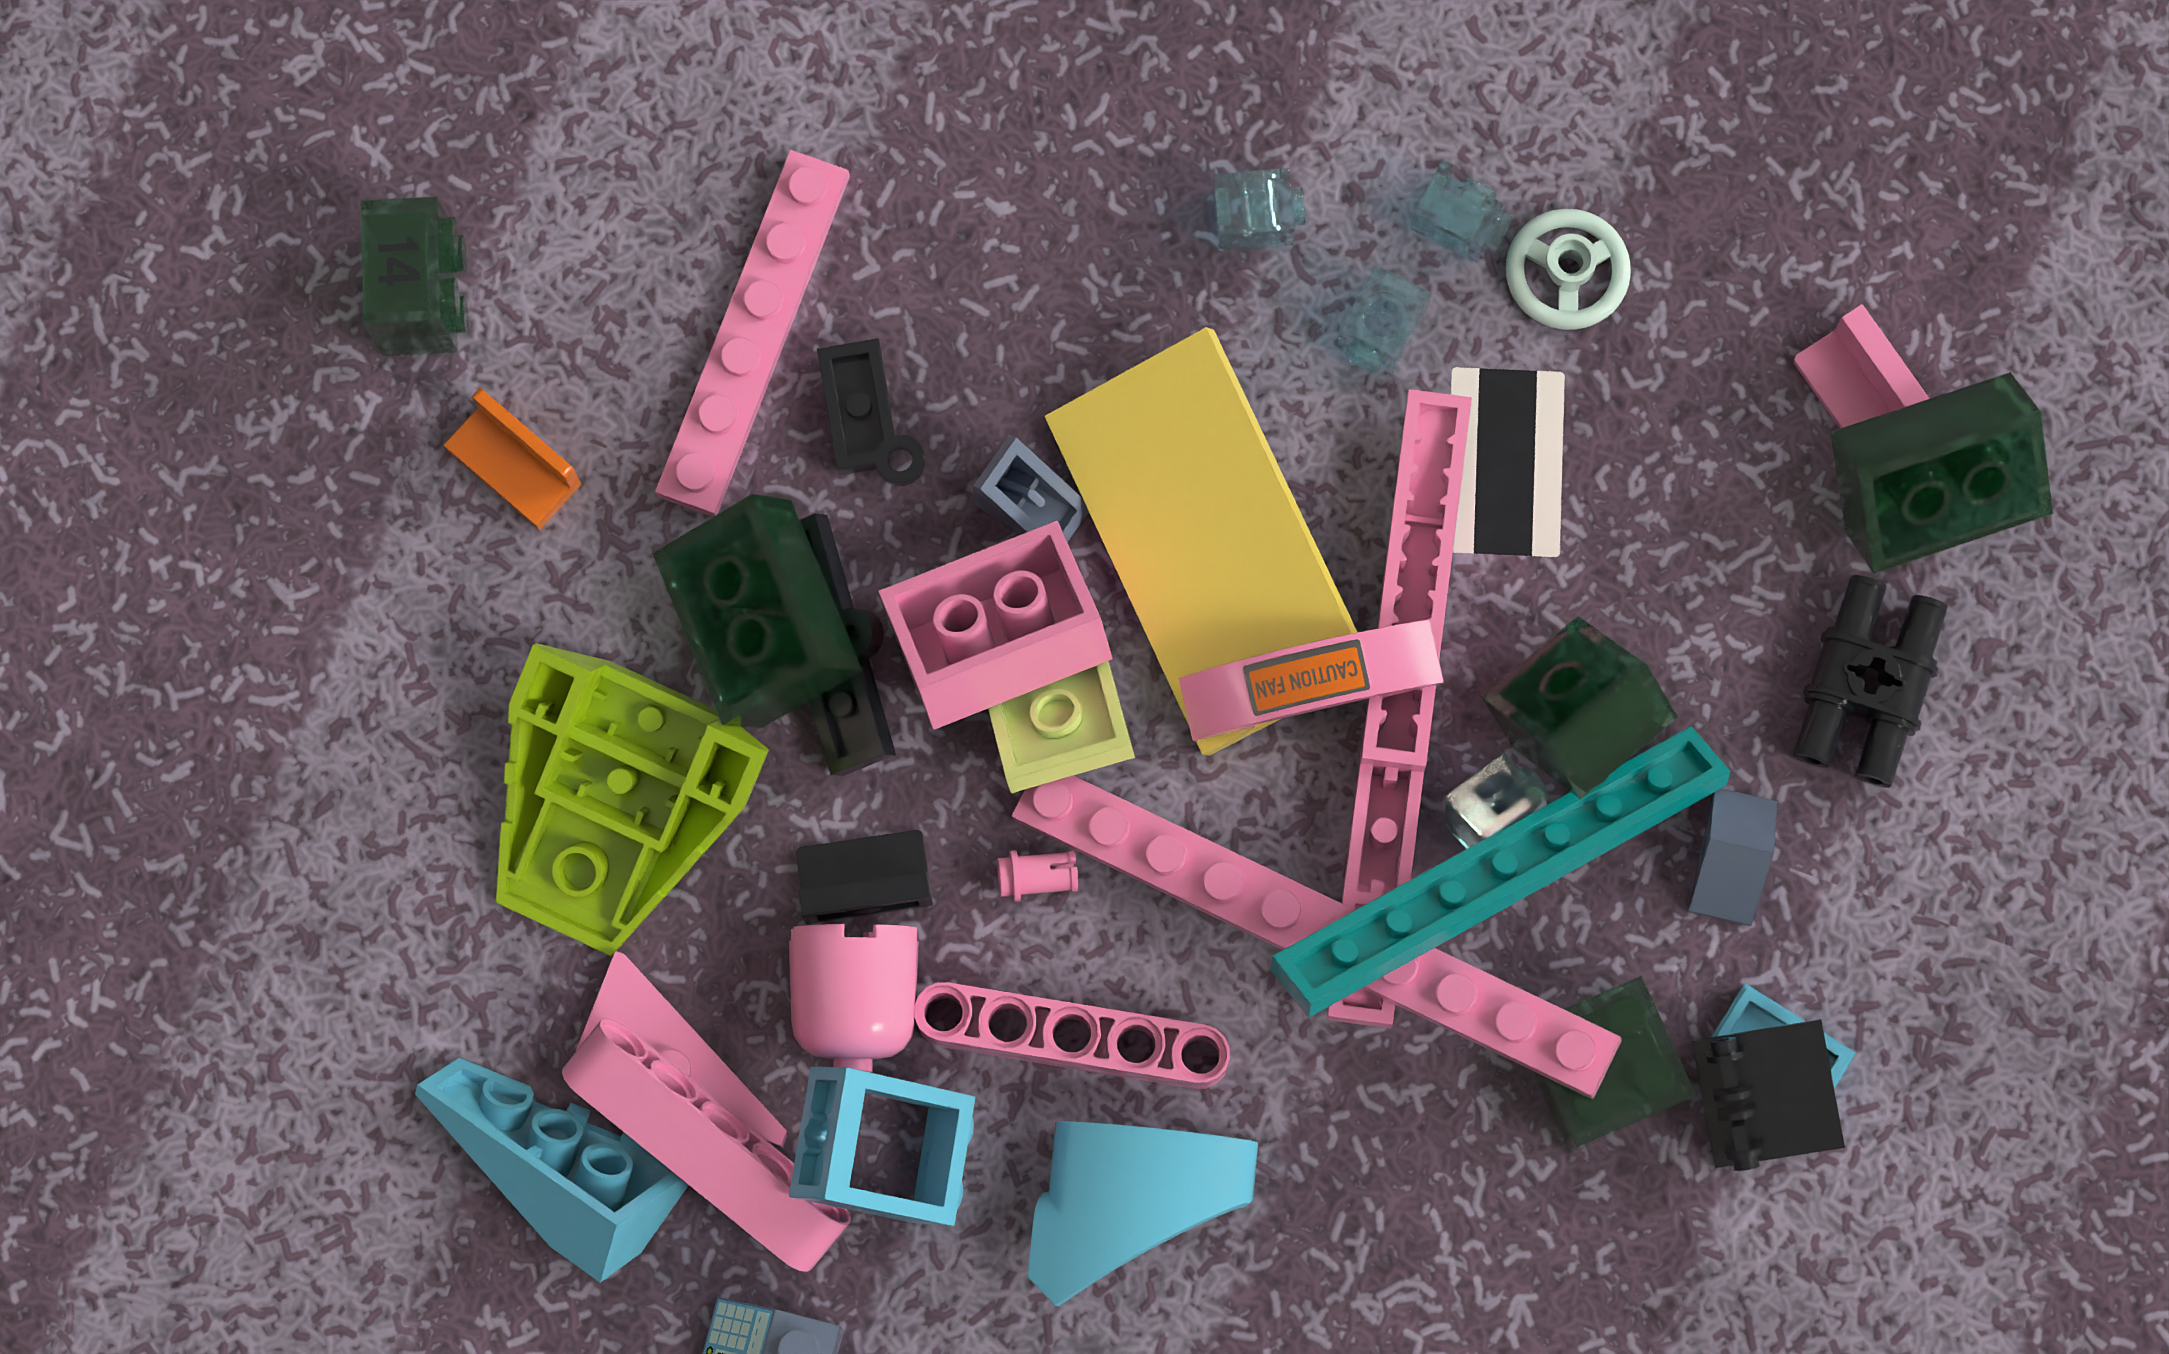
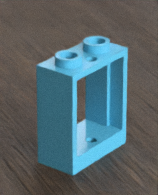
[789,1067,975,1226]

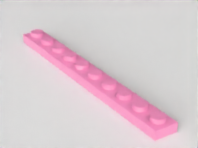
[1011,775,1622,1100]

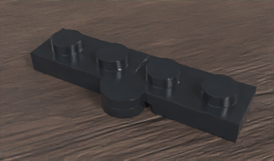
[762,513,896,776]

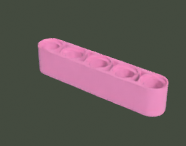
[914,982,1230,1089]
[562,1019,851,1272]

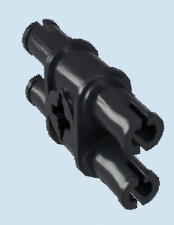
[1793,575,1948,788]

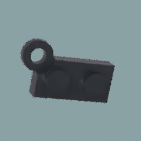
[817,338,925,486]

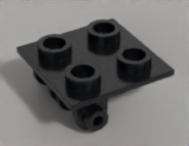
[1692,1019,1845,1171]

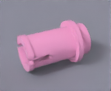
[997,850,1078,902]

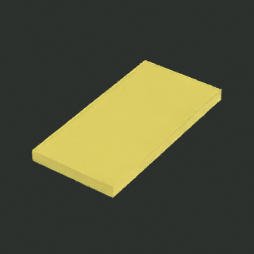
[1045,327,1358,756]

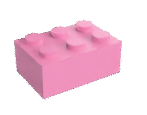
[879,521,1113,730]

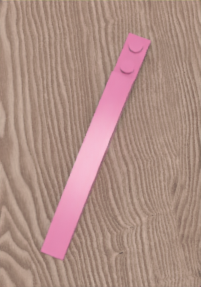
[1327,389,1472,1029]

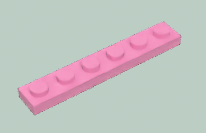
[655,150,850,518]

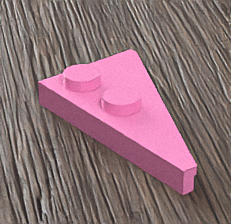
[576,951,787,1148]

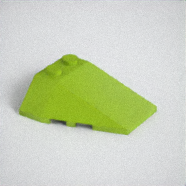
[496,643,769,956]

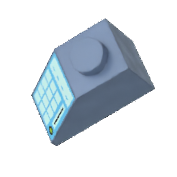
[702,1297,844,1354]

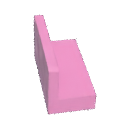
[1794,304,1935,459]

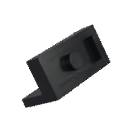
[796,830,933,924]

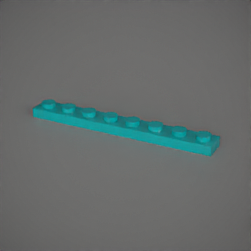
[1270,726,1731,1018]

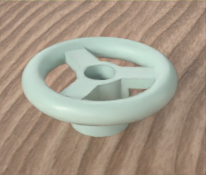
[1506,209,1631,330]

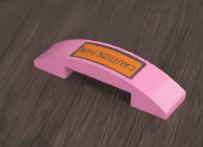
[1179,619,1444,741]

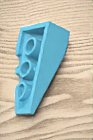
[415,1058,689,1283]

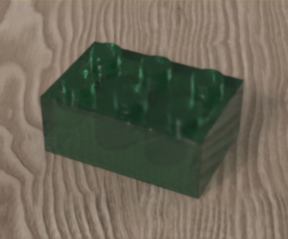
[1830,372,2053,574]
[652,494,863,728]

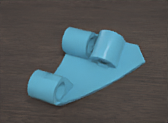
[1028,1121,1258,1306]

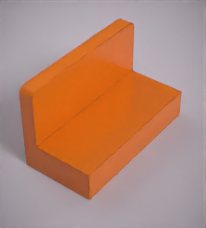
[444,388,582,531]

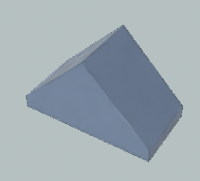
[973,435,1089,543]
[1688,789,1778,926]

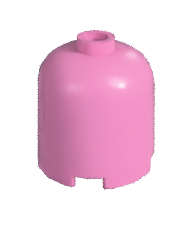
[789,924,919,1072]

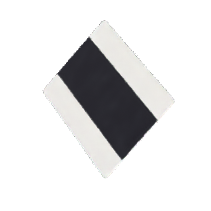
[1451,367,1565,557]

